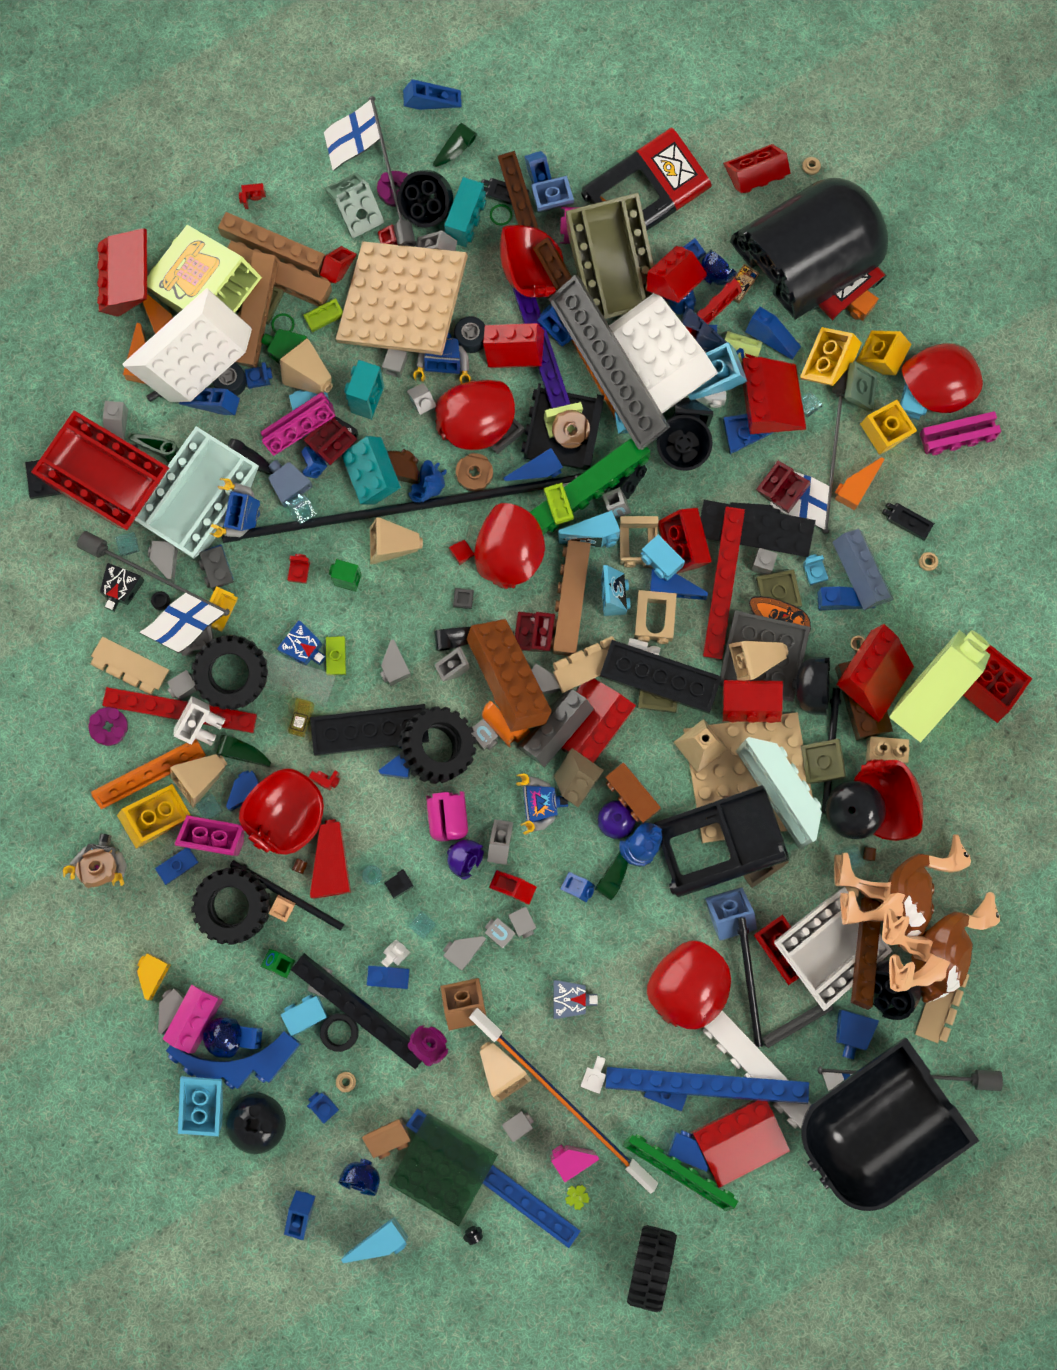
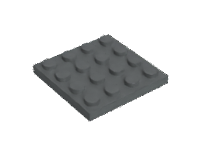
[719,610,811,702]

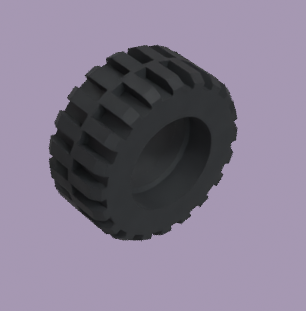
[192,635,268,710]
[398,706,477,784]
[191,867,271,945]
[627,1225,677,1313]

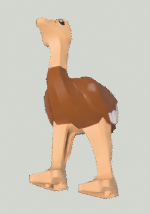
[834,834,971,947]
[882,892,1000,1003]

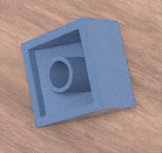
[531,176,574,213]
[705,888,757,941]

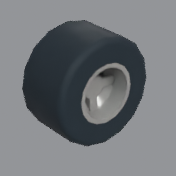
[454,316,485,353]
[212,362,247,396]

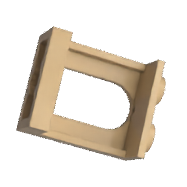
[620,516,658,568]
[634,590,677,644]

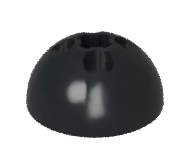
[657,415,713,471]
[226,1093,286,1154]

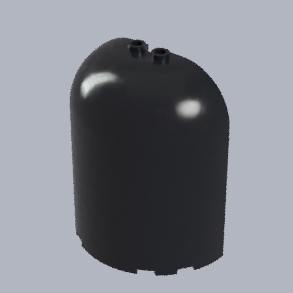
[730,178,888,320]
[801,1037,979,1211]

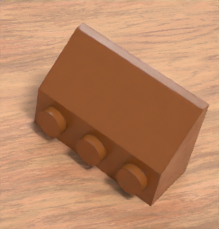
[605,762,662,823]

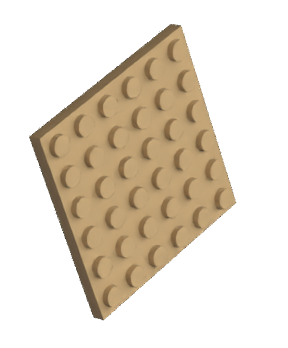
[336,241,468,355]
[683,712,813,843]

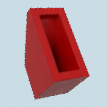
[320,246,357,284]
[489,870,537,905]

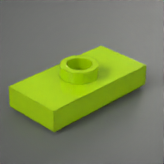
[303,298,343,333]
[544,483,574,525]
[326,636,346,676]

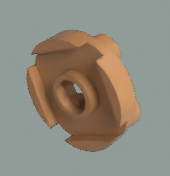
[552,410,590,448]
[456,453,493,491]
[75,849,117,888]

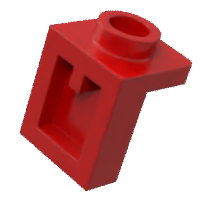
[239,183,266,209]
[287,554,310,584]
[308,770,341,791]

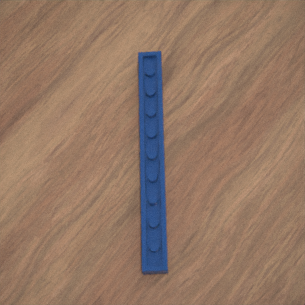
[606,1067,809,1104]
[406,1108,581,1248]

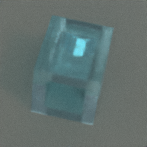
[285,493,316,524]

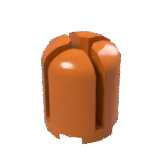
[482,697,530,748]

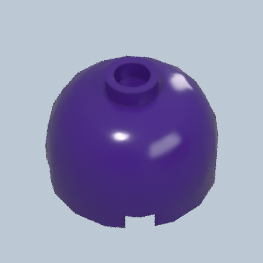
[598,801,636,839]
[447,839,484,880]

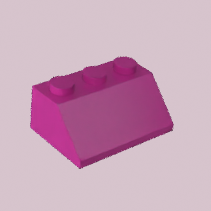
[175,815,244,856]
[163,984,223,1053]
[550,1144,600,1182]

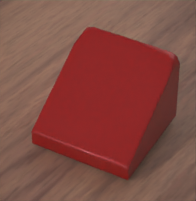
[378,224,398,245]
[449,540,475,565]

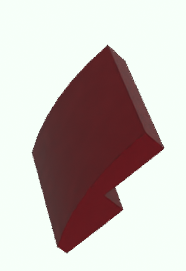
[304,417,357,466]
[756,460,810,514]
[515,612,555,652]

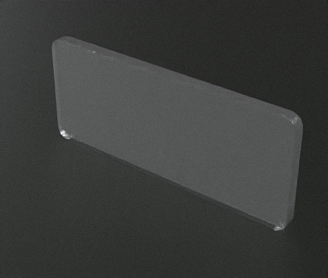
[247,650,336,707]

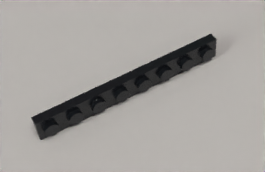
[291,953,422,1069]

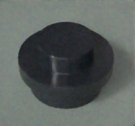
[151,591,171,611]
[463,1226,483,1245]

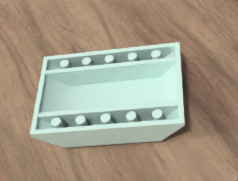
[134,426,259,559]
[736,737,822,849]

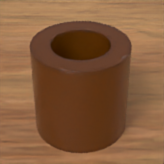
[863,847,876,861]
[292,858,308,874]

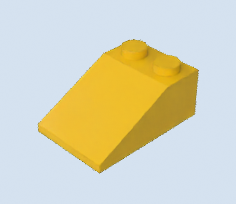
[800,327,862,386]
[117,784,191,849]

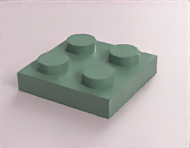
[845,362,878,411]

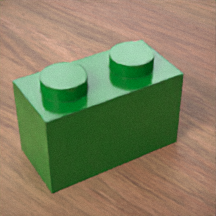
[329,559,362,592]

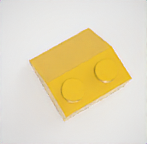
[856,330,912,376]
[860,400,917,455]

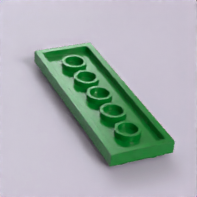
[622,1134,738,1211]

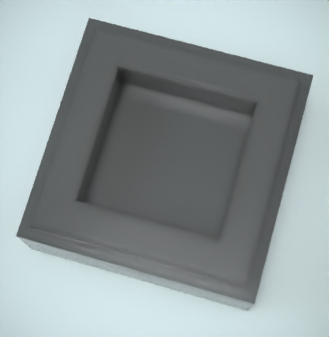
[453,588,474,609]

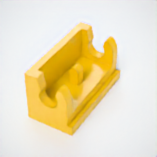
[209,586,238,632]

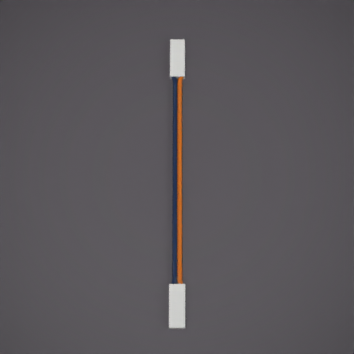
[469,1008,658,1194]

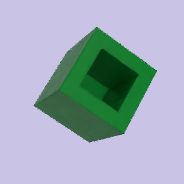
[260,949,296,979]

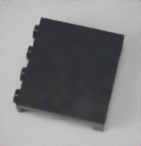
[521,383,604,470]

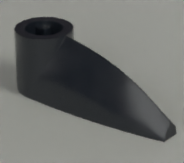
[227,438,273,475]
[434,626,471,651]

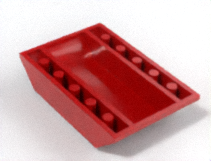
[31,410,169,531]

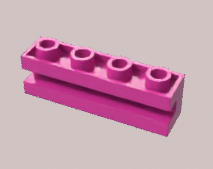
[261,392,336,456]
[920,411,1001,455]

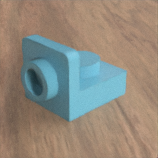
[802,554,828,585]

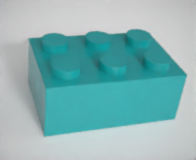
[444,177,487,248]
[344,360,384,420]
[342,436,401,505]

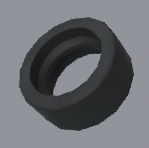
[320,1014,359,1052]

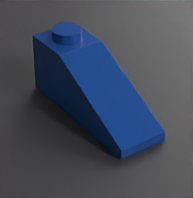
[403,79,462,110]
[745,307,801,360]
[179,388,240,415]
[503,448,563,481]
[650,569,708,600]
[817,586,876,611]

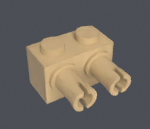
[866,736,910,764]

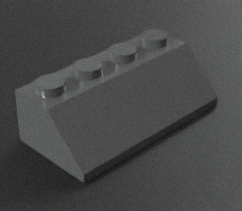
[517,689,594,768]

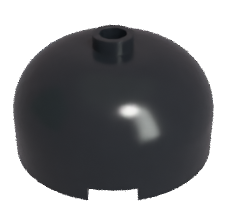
[397,170,453,228]
[792,657,830,715]
[825,781,886,840]
[873,960,921,1020]

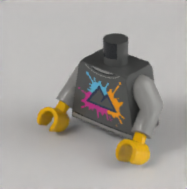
[63,834,127,886]

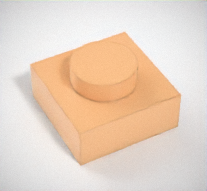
[268,895,296,922]

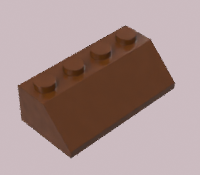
[835,661,893,741]

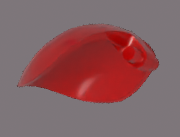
[500,225,564,297]
[902,343,983,413]
[435,380,515,450]
[474,503,545,589]
[852,759,924,841]
[239,769,324,855]
[647,941,731,1030]

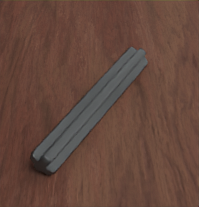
[762,1004,833,1048]

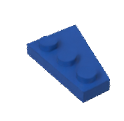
[723,414,775,454]

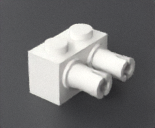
[174,696,225,746]

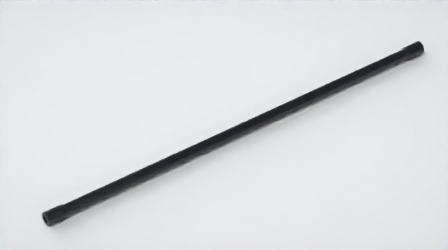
[222,473,583,543]

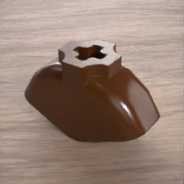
[387,449,419,484]

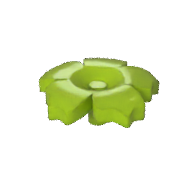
[565,1185,590,1210]

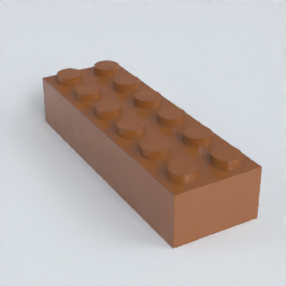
[466,619,552,732]

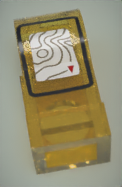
[288,698,315,738]

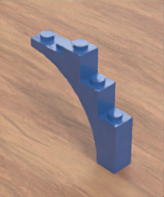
[166,1031,301,1089]

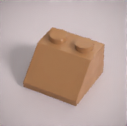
[440,978,487,1031]
[362,1117,412,1159]

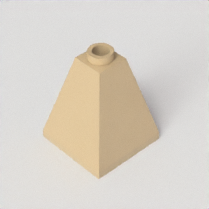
[280,339,333,394]
[370,518,423,564]
[729,641,788,681]
[673,719,728,773]
[170,754,227,808]
[480,1042,532,1103]

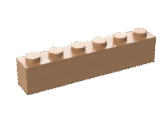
[218,212,325,278]
[227,241,332,307]
[236,251,279,368]
[551,540,591,656]

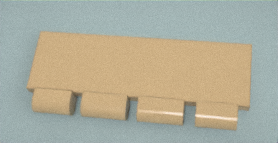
[553,636,619,693]
[91,637,170,695]
[915,974,969,1043]

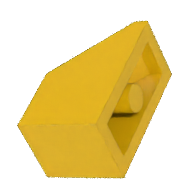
[137,953,171,1000]

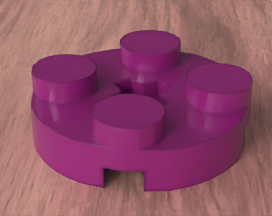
[377,171,408,207]
[88,707,128,746]
[408,1025,448,1066]

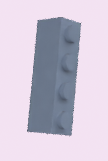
[832,529,894,610]

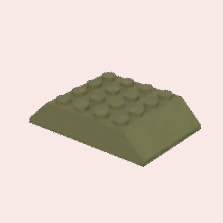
[566,193,654,319]

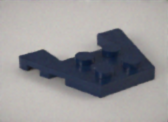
[681,307,727,353]

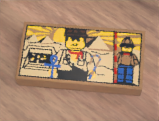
[733,264,759,304]

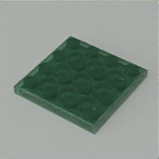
[389,1113,498,1226]

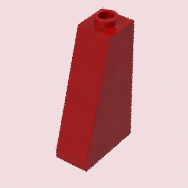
[310,819,351,899]

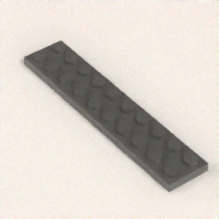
[549,275,670,450]

